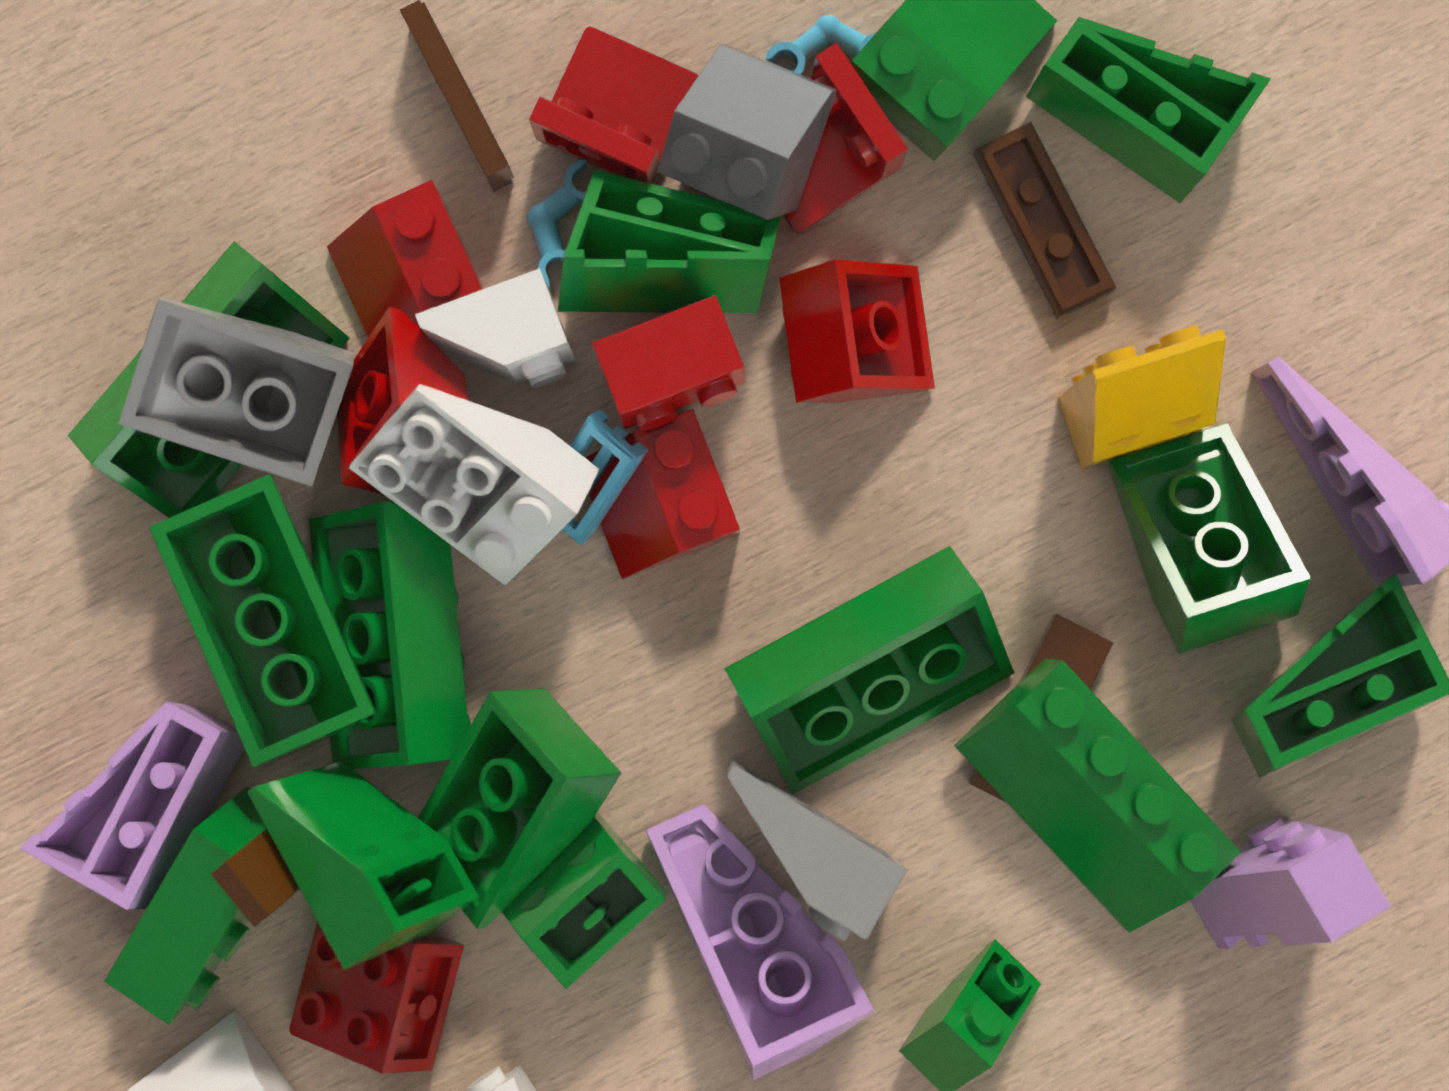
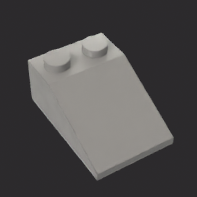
[118,297,354,487]
[727,759,907,941]

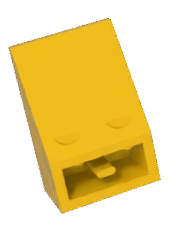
[1058,325,1226,469]

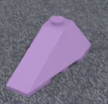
[1251,357,1449,586]
[646,804,873,1080]

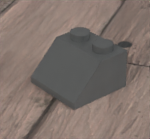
[656,44,837,220]

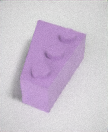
[19,702,244,910]
[1190,816,1391,949]

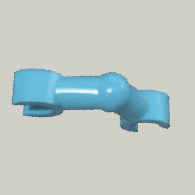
[765,14,875,75]
[527,160,587,290]

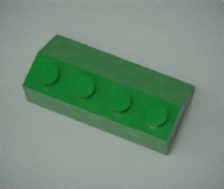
[67,241,350,518]
[149,474,377,768]
[309,502,471,769]
[724,546,1015,795]
[954,658,1241,933]

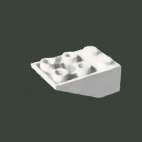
[348,384,599,586]

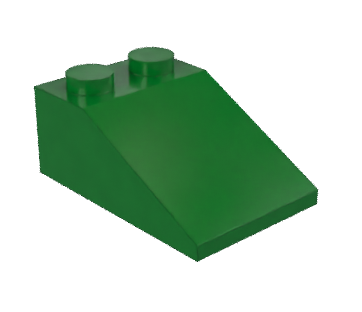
[851,0,1057,161]
[1109,423,1311,654]
[418,688,621,929]

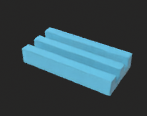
[562,409,648,545]

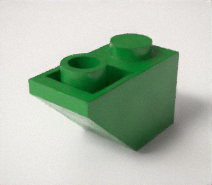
[899,939,1041,1091]

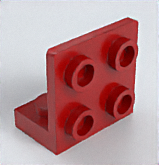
[529,26,698,184]
[783,42,908,234]
[289,921,464,1074]

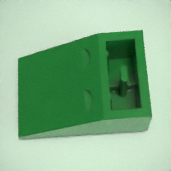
[247,761,479,970]
[502,812,667,989]

